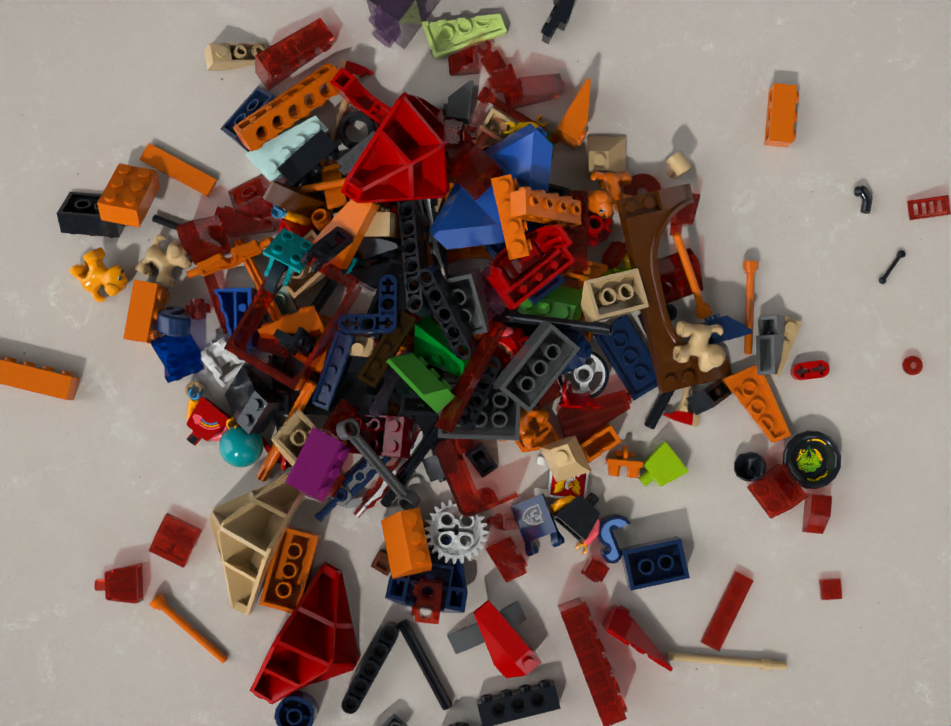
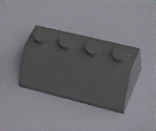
[493,320,580,413]

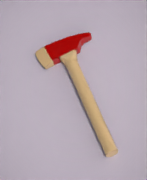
[329,59,374,143]
[663,386,699,427]

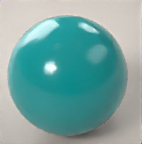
[219,425,263,468]

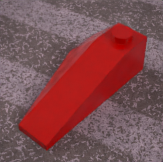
[601,605,673,672]

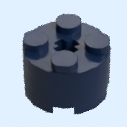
[274,690,318,726]

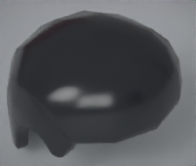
[734,452,766,482]

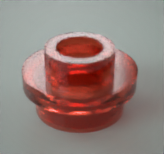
[902,356,923,375]

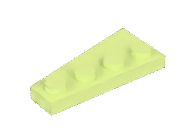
[421,14,507,60]

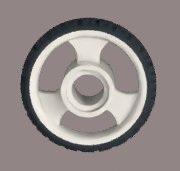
[558,351,609,399]

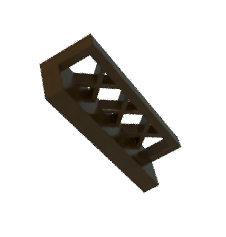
[357,309,417,389]

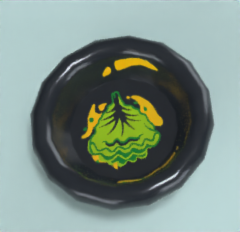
[783,430,841,489]

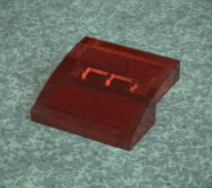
[149,513,202,568]

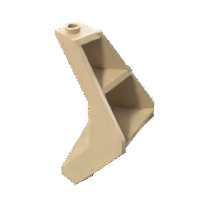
[209,473,306,616]

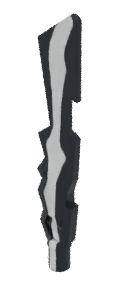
[422,199,449,276]

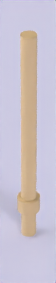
[667,652,787,671]

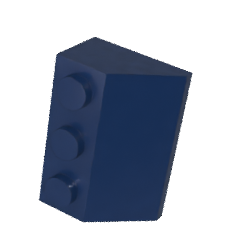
[220,86,278,152]

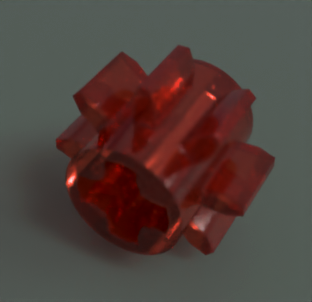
[185,298,211,320]

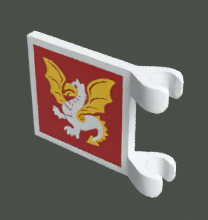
[533,456,590,499]

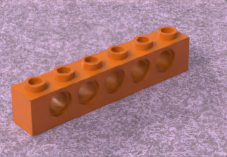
[233,63,339,152]

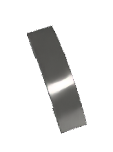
[447,601,526,654]

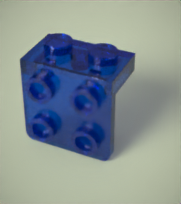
[151,333,205,383]

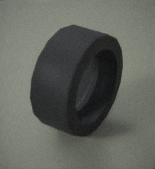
[338,111,375,150]

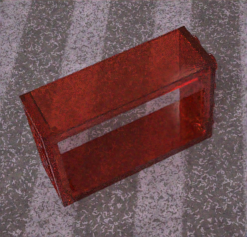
[224,256,362,391]

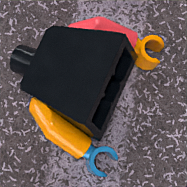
[549,492,600,554]

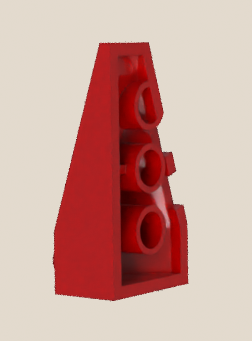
[473,599,542,678]

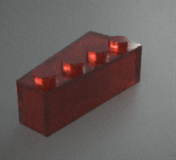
[255,18,334,91]

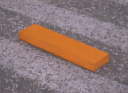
[139,143,218,197]

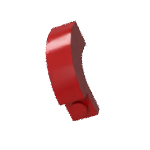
[330,67,391,125]

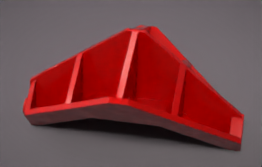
[341,92,450,204]
[249,561,360,705]

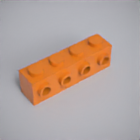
[491,174,533,260]
[510,187,581,228]

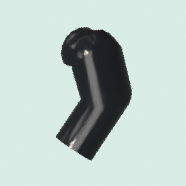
[854,185,873,214]

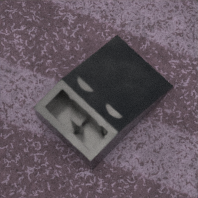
[400,364,442,417]

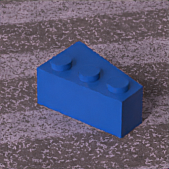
[214,287,261,349]

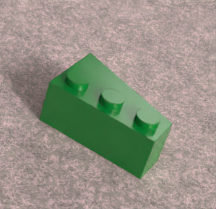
[413,315,477,379]

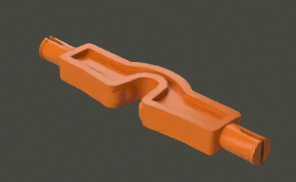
[186,238,271,279]

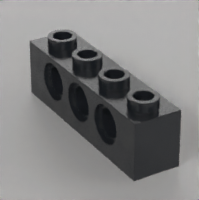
[477,679,561,726]

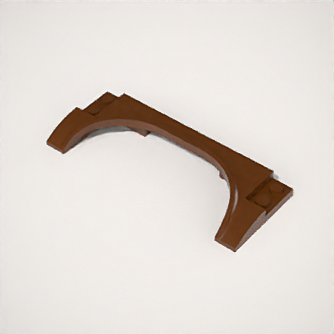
[616,183,732,394]

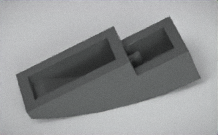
[756,315,785,375]

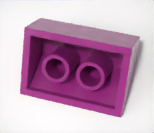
[285,427,351,503]

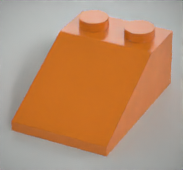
[554,78,591,150]

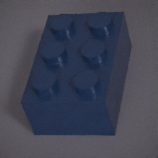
[619,536,690,591]

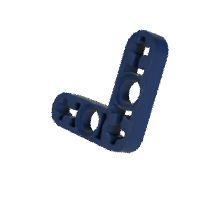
[338,274,399,334]

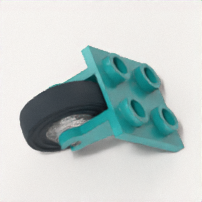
[263,228,314,294]

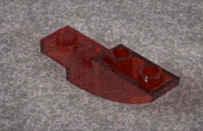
[564,190,589,272]

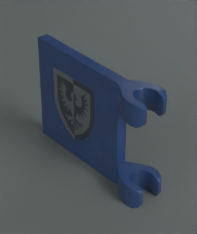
[510,493,565,556]

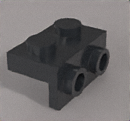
[273,327,317,358]

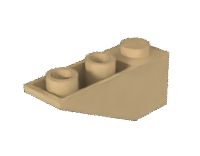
[204,43,270,71]

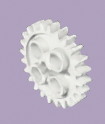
[424,499,488,564]

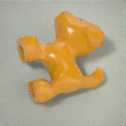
[69,247,128,303]

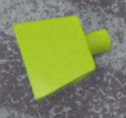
[638,441,689,487]

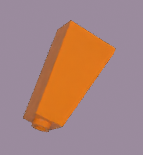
[312,199,380,270]

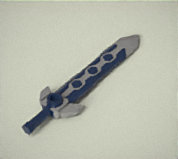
[314,421,417,522]

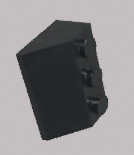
[277,129,340,188]
[57,192,125,238]

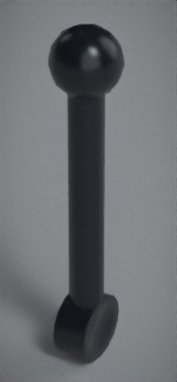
[879,250,906,284]

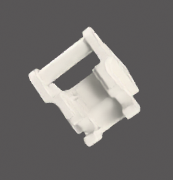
[201,337,253,387]

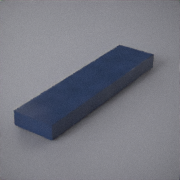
[310,329,356,411]

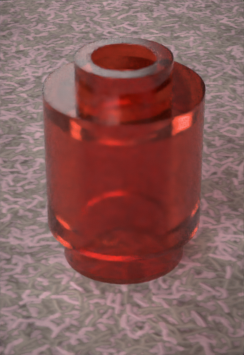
[600,240,627,270]

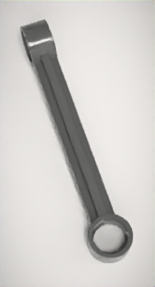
[336,418,420,510]

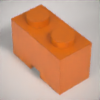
[578,423,622,463]

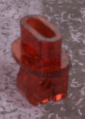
[486,513,518,531]

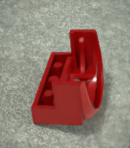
[486,224,575,309]

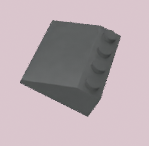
[438,378,521,441]

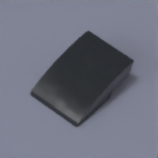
[353,238,402,261]

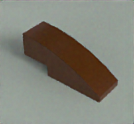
[263,180,327,218]

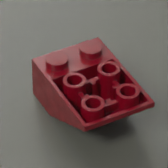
[347,415,414,459]

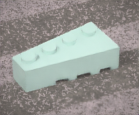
[245,116,331,183]

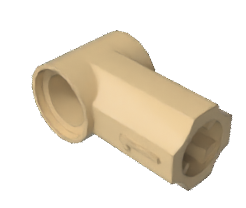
[665,151,692,179]

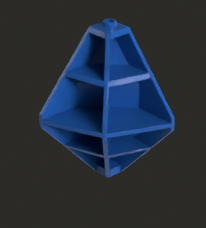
[429,124,553,249]

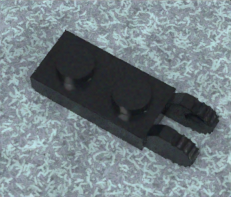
[301,226,353,273]

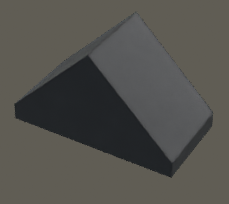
[465,442,498,478]

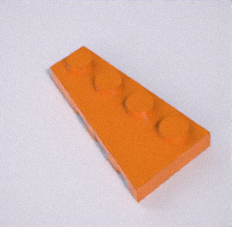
[722,364,791,443]

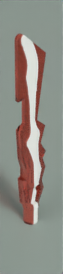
[353,429,423,518]

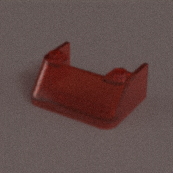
[435,438,519,517]

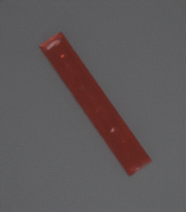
[435,320,507,434]

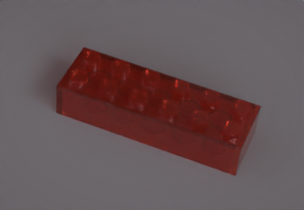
[557,597,628,726]

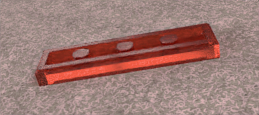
[700,571,754,651]

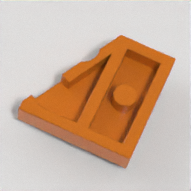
[515,419,561,453]

